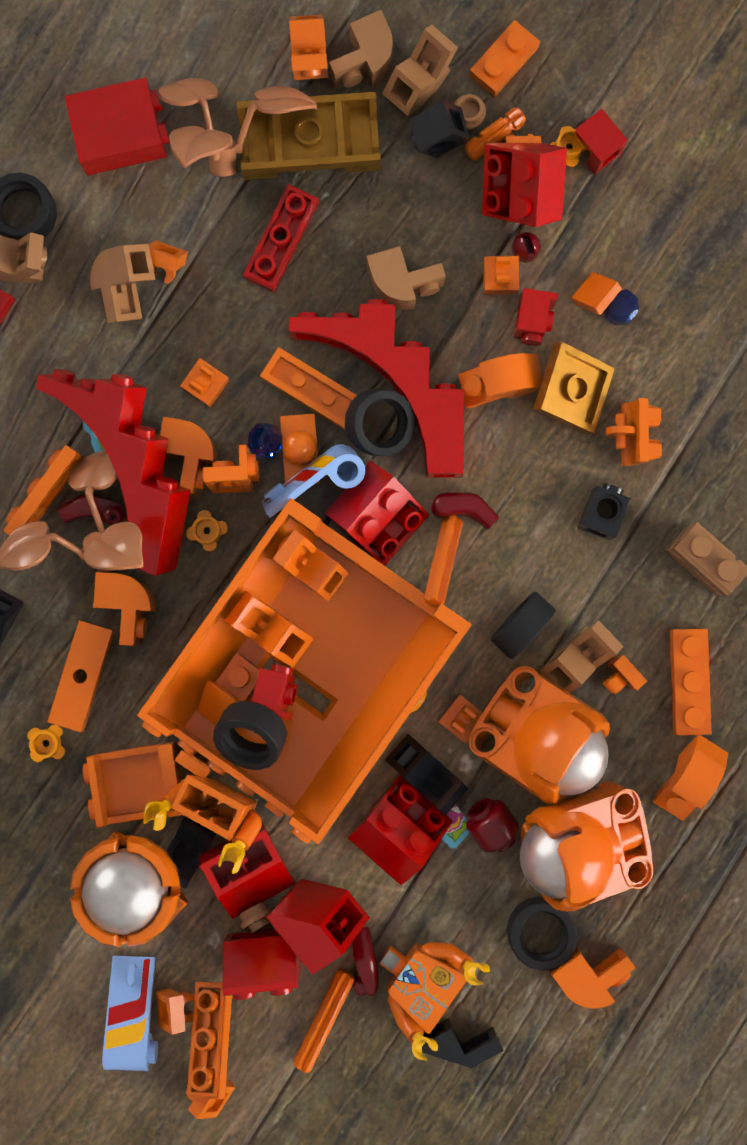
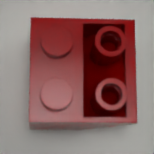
[482,143,567,227]
[324,461,429,566]
[348,775,453,885]
[199,822,295,919]
[266,879,370,975]
[222,928,302,1000]

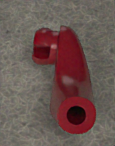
[431,492,499,529]
[57,493,126,525]
[352,927,379,997]

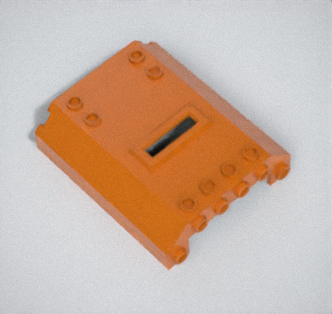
[137,498,472,845]

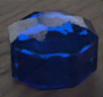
[604,289,639,325]
[247,423,283,458]

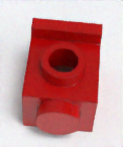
[513,288,559,346]
[251,664,298,721]

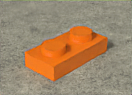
[469,20,540,98]

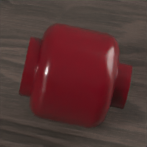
[466,798,519,852]

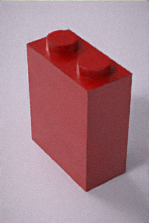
[64,77,170,176]

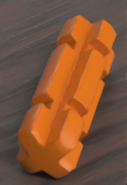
[464,107,526,161]

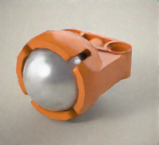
[469,666,610,805]
[520,781,653,911]
[70,831,189,947]

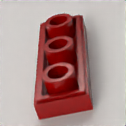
[243,184,319,293]

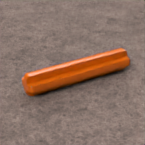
[424,515,463,607]
[294,969,354,1073]

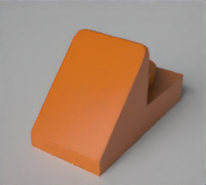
[197,653,260,725]

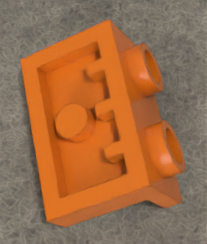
[203,444,260,494]

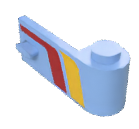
[261,444,365,518]
[102,956,158,1071]

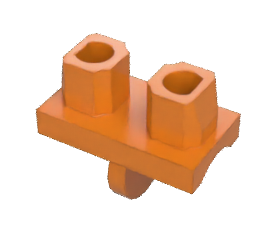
[605,398,662,466]

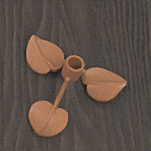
[159,78,317,177]
[0,450,143,573]

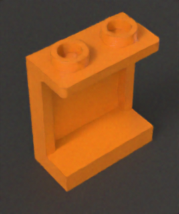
[83,741,183,828]

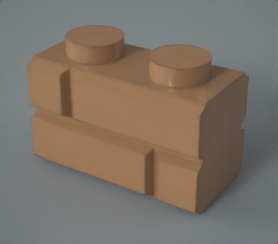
[666,522,747,597]

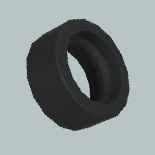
[0,172,57,240]
[345,389,416,457]
[490,592,556,659]
[213,701,287,770]
[506,896,577,971]

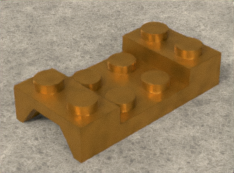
[237,92,381,180]

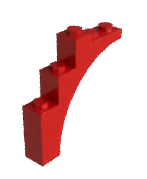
[289,299,464,478]
[36,369,191,576]

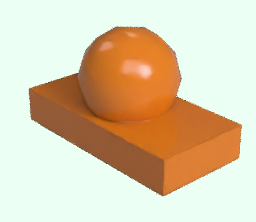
[280,413,321,484]

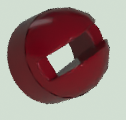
[512,232,541,263]

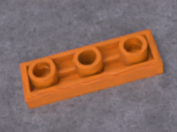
[47,620,115,732]
[187,982,232,1099]

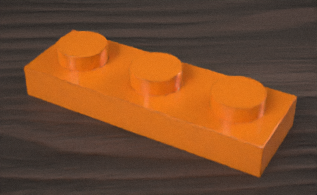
[260,347,357,431]
[3,445,85,535]
[670,629,712,735]

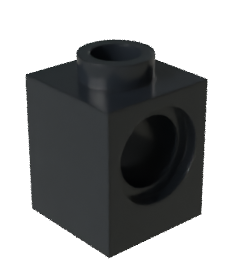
[409,100,470,158]
[577,483,631,540]

